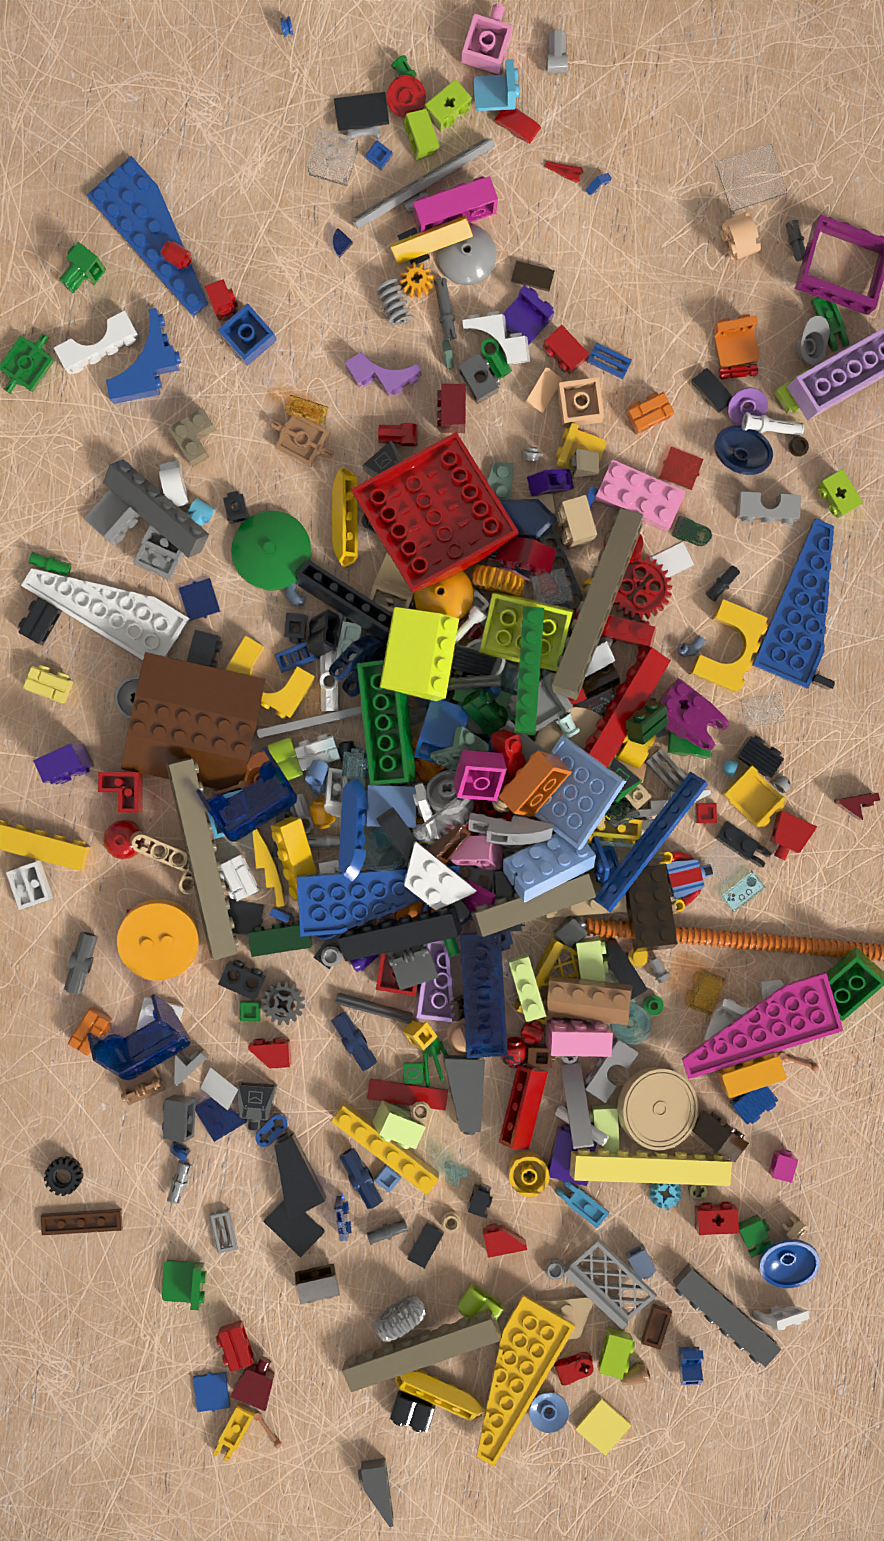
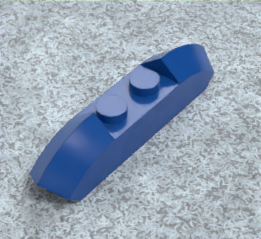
[338,779,368,881]

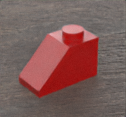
[483,1223,527,1258]

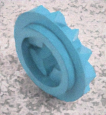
[649,1183,681,1209]

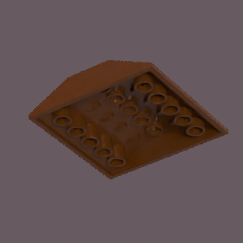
[121,652,266,792]

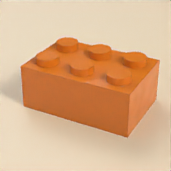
[498,751,572,817]

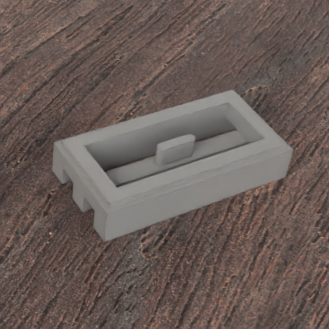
[645,748,687,791]
[209,1209,238,1254]

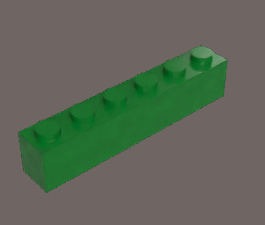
[515,606,544,735]

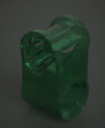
[671,516,712,547]

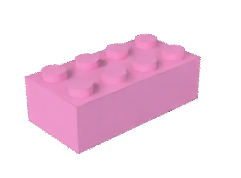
[594,459,686,532]

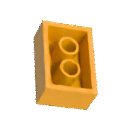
[716,1052,787,1098]

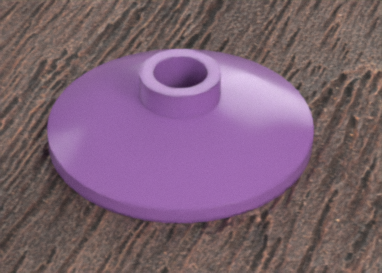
[728,387,768,426]

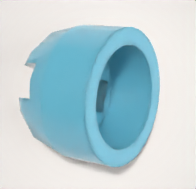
[723,760,739,777]

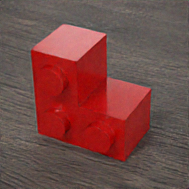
[98,772,143,813]

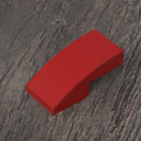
[495,108,541,144]

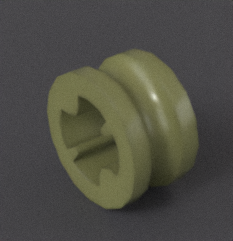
[688,1184,707,1200]

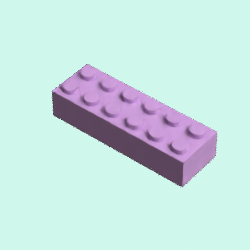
[787,328,884,420]

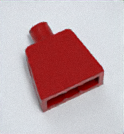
[770,810,817,861]

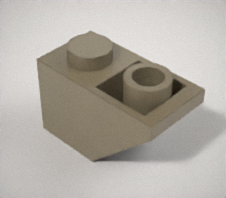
[569,449,599,477]

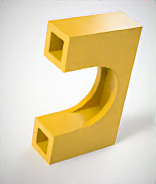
[689,599,768,693]
[225,636,316,720]

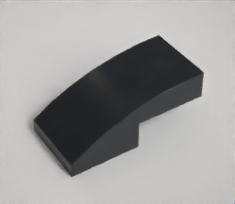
[692,368,732,413]

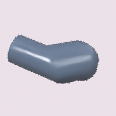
[285,582,305,607]
[677,635,706,657]

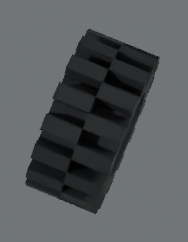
[44,1156,83,1196]

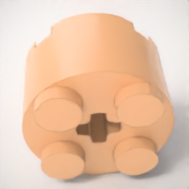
[720,211,761,260]

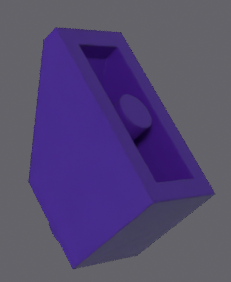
[527,469,574,496]

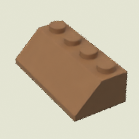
[547,975,632,1025]

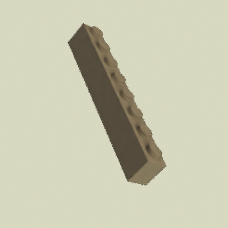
[342,1310,501,1392]

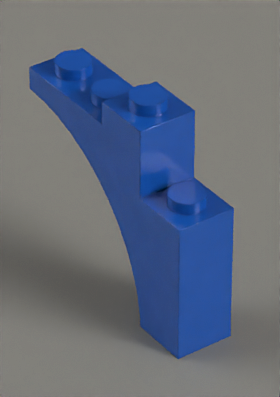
[106,308,182,404]

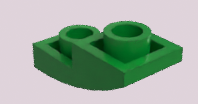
[668,733,711,759]

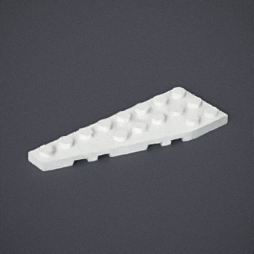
[21,568,190,660]

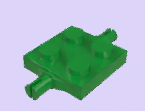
[0,333,55,394]

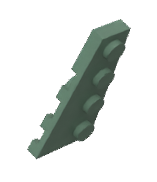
[487,462,513,500]

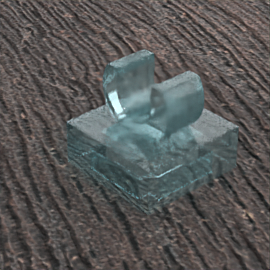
[444,1161,468,1186]

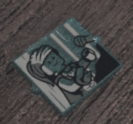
[605,798,640,828]

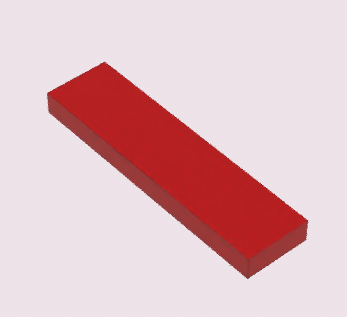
[367,1078,448,1111]

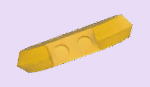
[332,466,358,568]
[395,1369,486,1422]

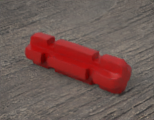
[719,364,758,379]

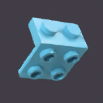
[474,59,520,111]

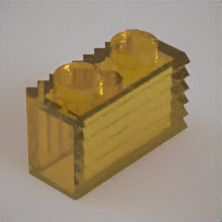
[685,968,725,1016]

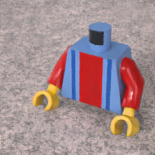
[659,850,713,913]

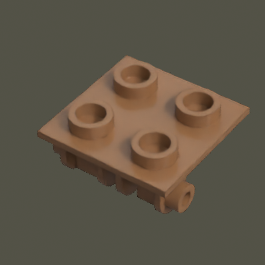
[113,1053,165,1105]

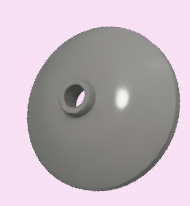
[437,225,497,285]

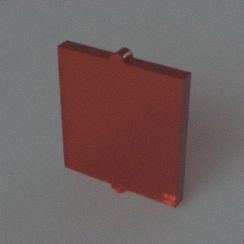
[659,447,704,490]

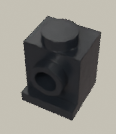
[223,491,249,524]
[284,613,308,643]
[467,1183,493,1218]

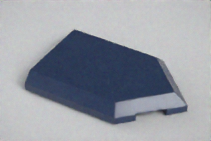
[499,499,558,540]

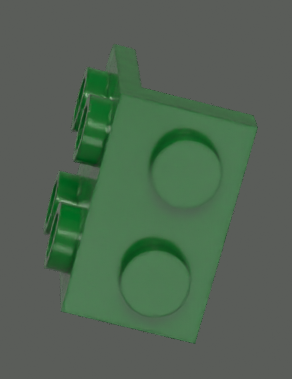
[162,1260,207,1310]

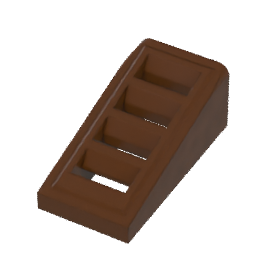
[427,824,471,864]

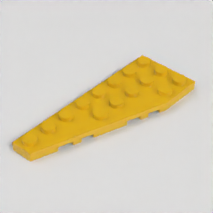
[476,1294,575,1467]

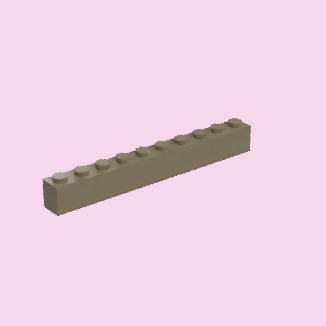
[550,508,644,700]
[166,757,239,960]

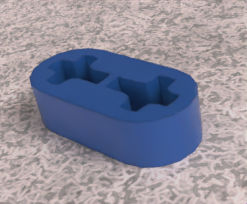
[255,1113,288,1147]

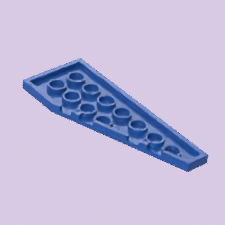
[87,156,208,317]
[752,518,834,689]
[297,864,459,937]

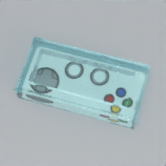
[721,872,766,912]

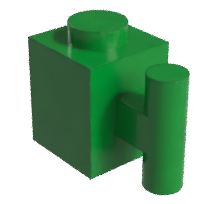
[739,1214,772,1258]

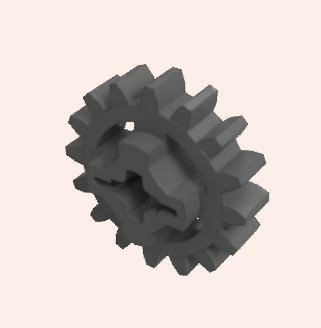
[262,981,305,1025]

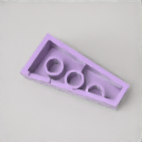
[414,940,456,1023]

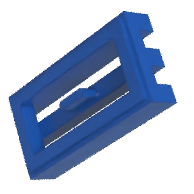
[587,343,632,379]

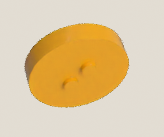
[117,899,199,981]

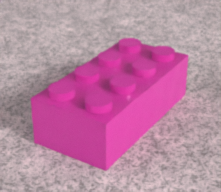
[413,176,498,233]

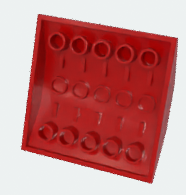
[350,432,519,592]

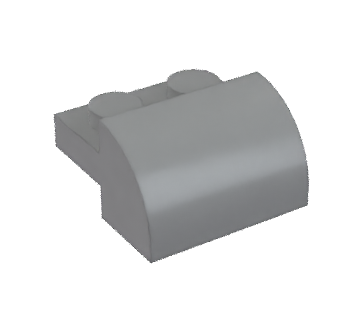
[133,525,184,581]

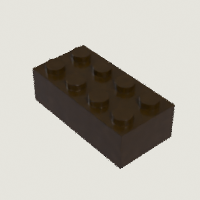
[625,865,678,952]

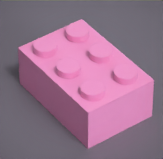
[545,1018,613,1057]

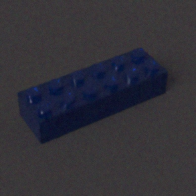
[460,932,508,1058]

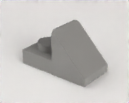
[174,1049,209,1086]

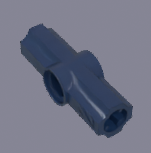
[331,1011,378,1071]
[339,1148,383,1209]

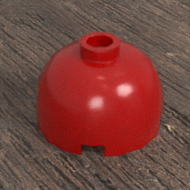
[103,820,144,860]

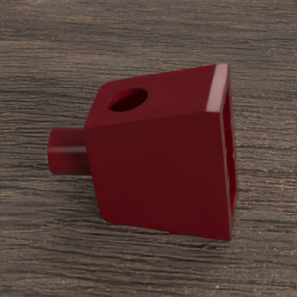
[230,1356,275,1411]

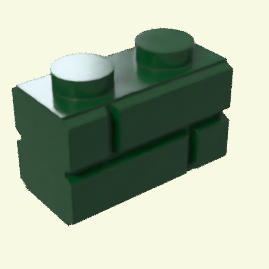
[462,686,508,736]
[625,700,669,745]

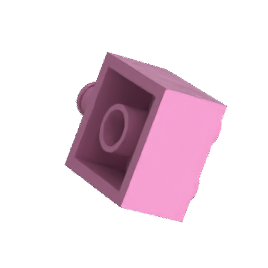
[462,4,513,75]

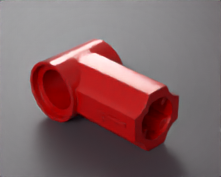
[378,423,418,447]

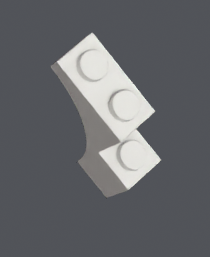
[463,311,530,365]

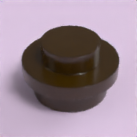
[788,436,809,457]

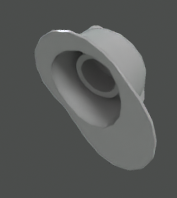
[795,316,830,365]

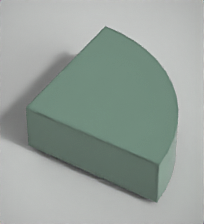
[442,340,454,369]

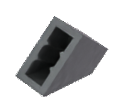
[443,1055,485,1135]

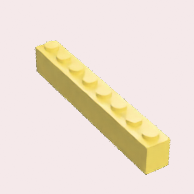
[569,1148,732,1186]

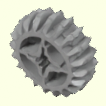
[374,1295,426,1342]

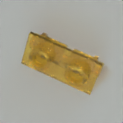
[285,395,328,425]

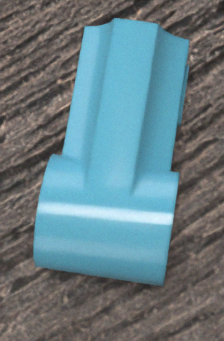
[188,498,215,526]

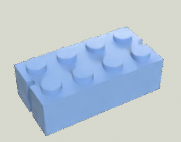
[503,833,596,903]

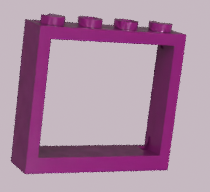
[795,215,884,315]

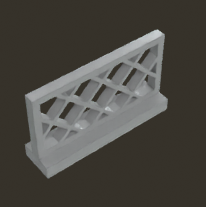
[564,1239,657,1329]

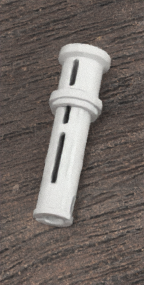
[742,412,804,436]

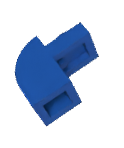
[678,1347,704,1386]

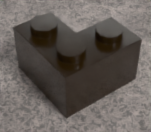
[692,1110,749,1162]

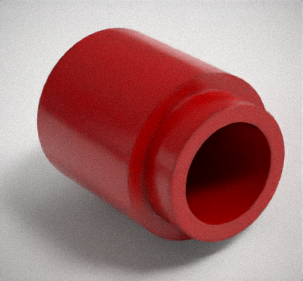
[161,241,192,270]

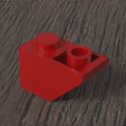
[248,1037,292,1069]

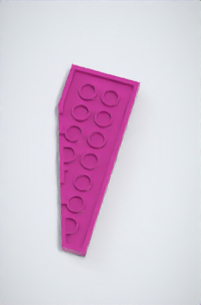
[681,972,844,1079]

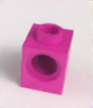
[768,1149,798,1183]

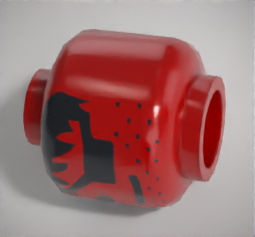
[501,1037,527,1068]

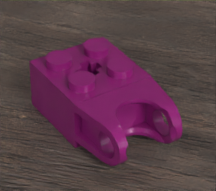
[659,678,729,750]

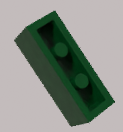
[248,920,313,957]

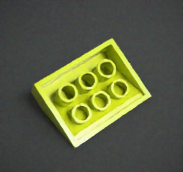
[479,591,574,672]
[380,607,459,701]

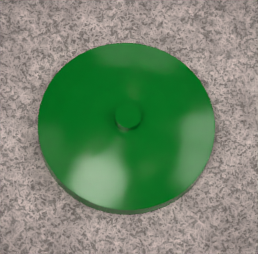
[231,511,312,591]

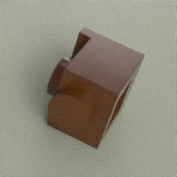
[526,1043,556,1068]

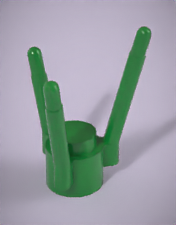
[422,1037,449,1087]

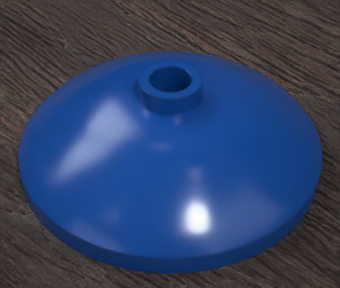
[759,1239,820,1288]

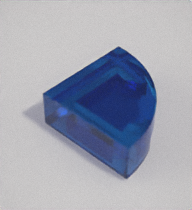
[333,228,353,258]

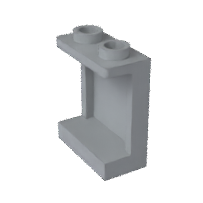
[507,672,573,736]

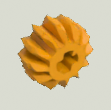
[400,263,434,299]

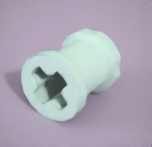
[555,712,580,738]

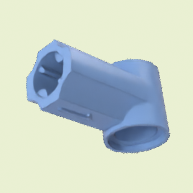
[305,760,329,796]

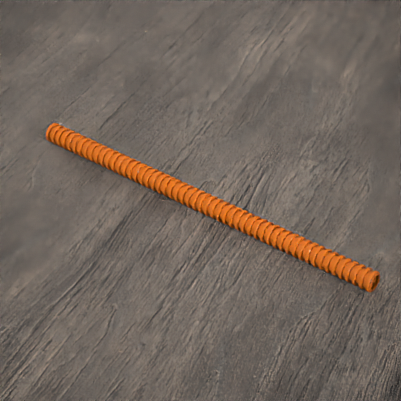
[586,918,884,962]

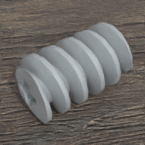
[376,279,413,325]

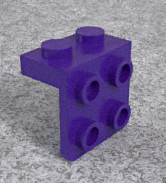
[503,285,554,346]

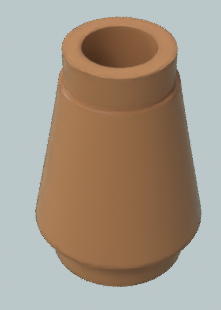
[620,1362,651,1386]

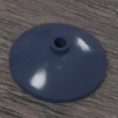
[714,425,773,475]

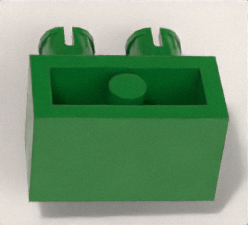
[59,242,106,294]

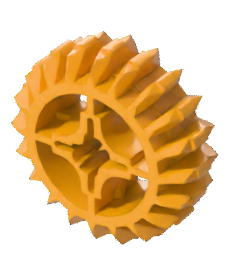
[471,565,525,597]

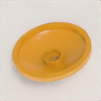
[414,571,474,621]

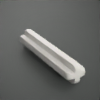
[555,1106,609,1146]

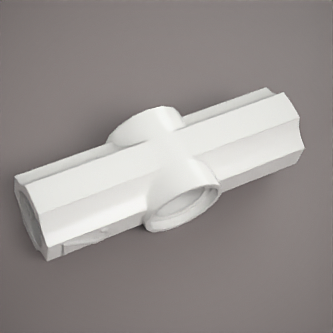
[320,651,339,712]

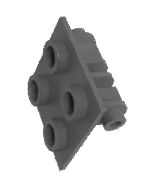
[387,944,439,990]

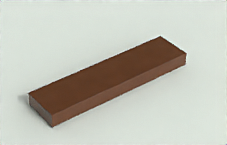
[41,1209,123,1236]

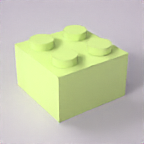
[372,1100,426,1149]

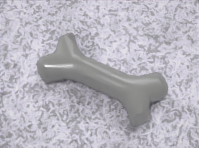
[345,126,381,143]

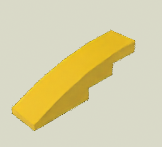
[252,828,286,907]

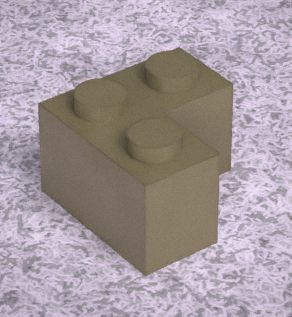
[168,407,216,467]

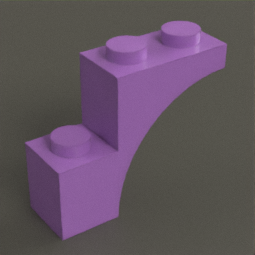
[345,352,422,397]

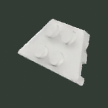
[404,841,476,910]

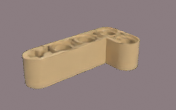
[130,831,195,894]

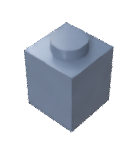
[626,1244,656,1279]

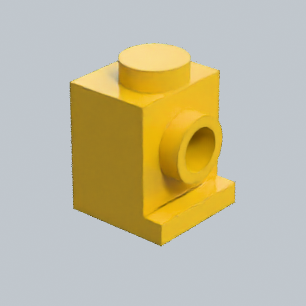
[402,1020,438,1050]

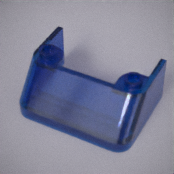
[196,746,298,842]
[87,994,190,1080]

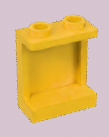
[721,766,786,828]

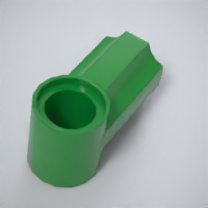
[481,338,512,380]

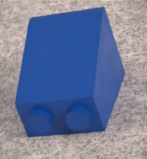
[414,699,469,763]

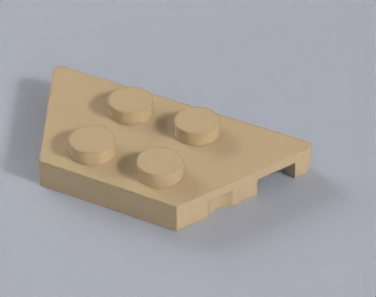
[517,1295,593,1340]

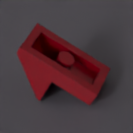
[834,792,880,820]

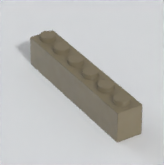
[471,873,596,937]

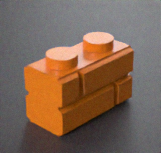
[626,392,674,435]
[68,1007,112,1056]

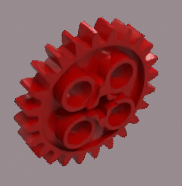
[613,556,673,620]

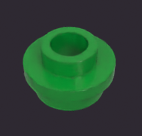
[643,995,664,1015]

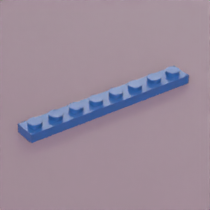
[593,772,708,913]

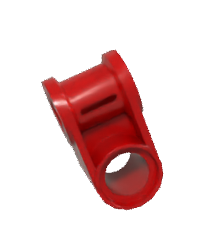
[554,1352,594,1386]

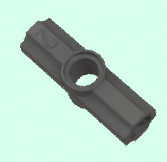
[64,931,98,994]

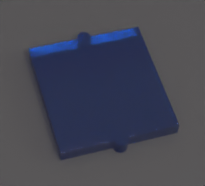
[179,578,221,621]

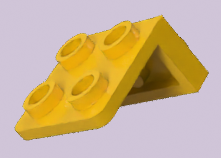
[555,423,607,478]

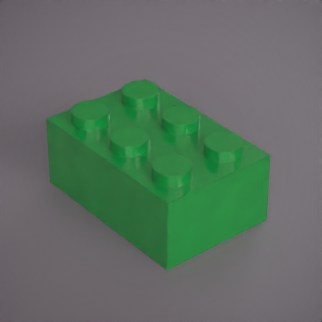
[826,947,884,1022]

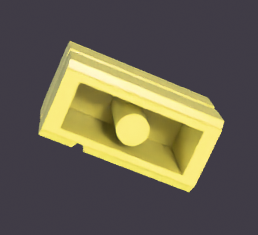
[23,664,73,704]

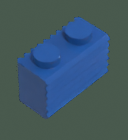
[729,1086,778,1124]

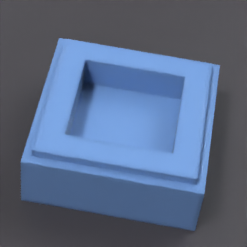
[374,1164,402,1193]

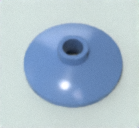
[529,1392,569,1433]

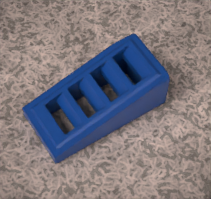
[274,641,320,673]

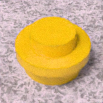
[628,948,648,967]

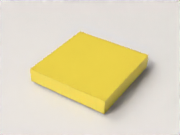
[575,1397,632,1456]

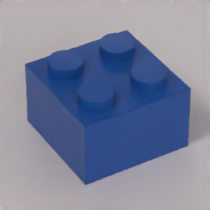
[218,304,277,366]

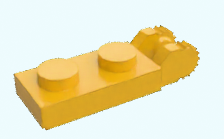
[213,1403,255,1462]

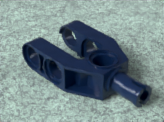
[329,633,387,697]

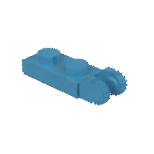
[554,1180,609,1228]

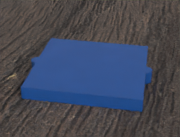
[193,1372,230,1412]

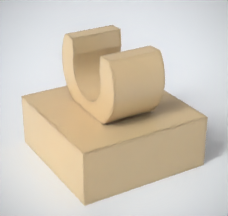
[782,1216,809,1240]

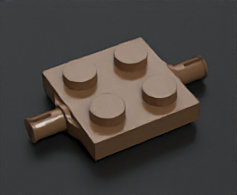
[270,412,334,467]

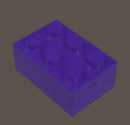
[33,743,94,785]

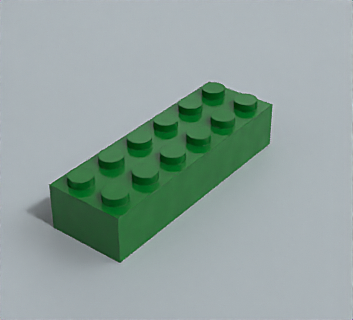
[357,660,416,785]

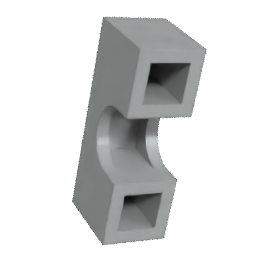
[736,491,801,525]
[584,1036,639,1103]

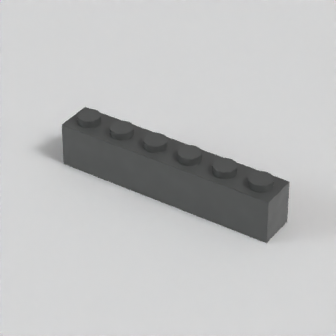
[103,459,209,558]
[673,1263,781,1368]

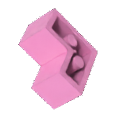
[450,833,503,871]

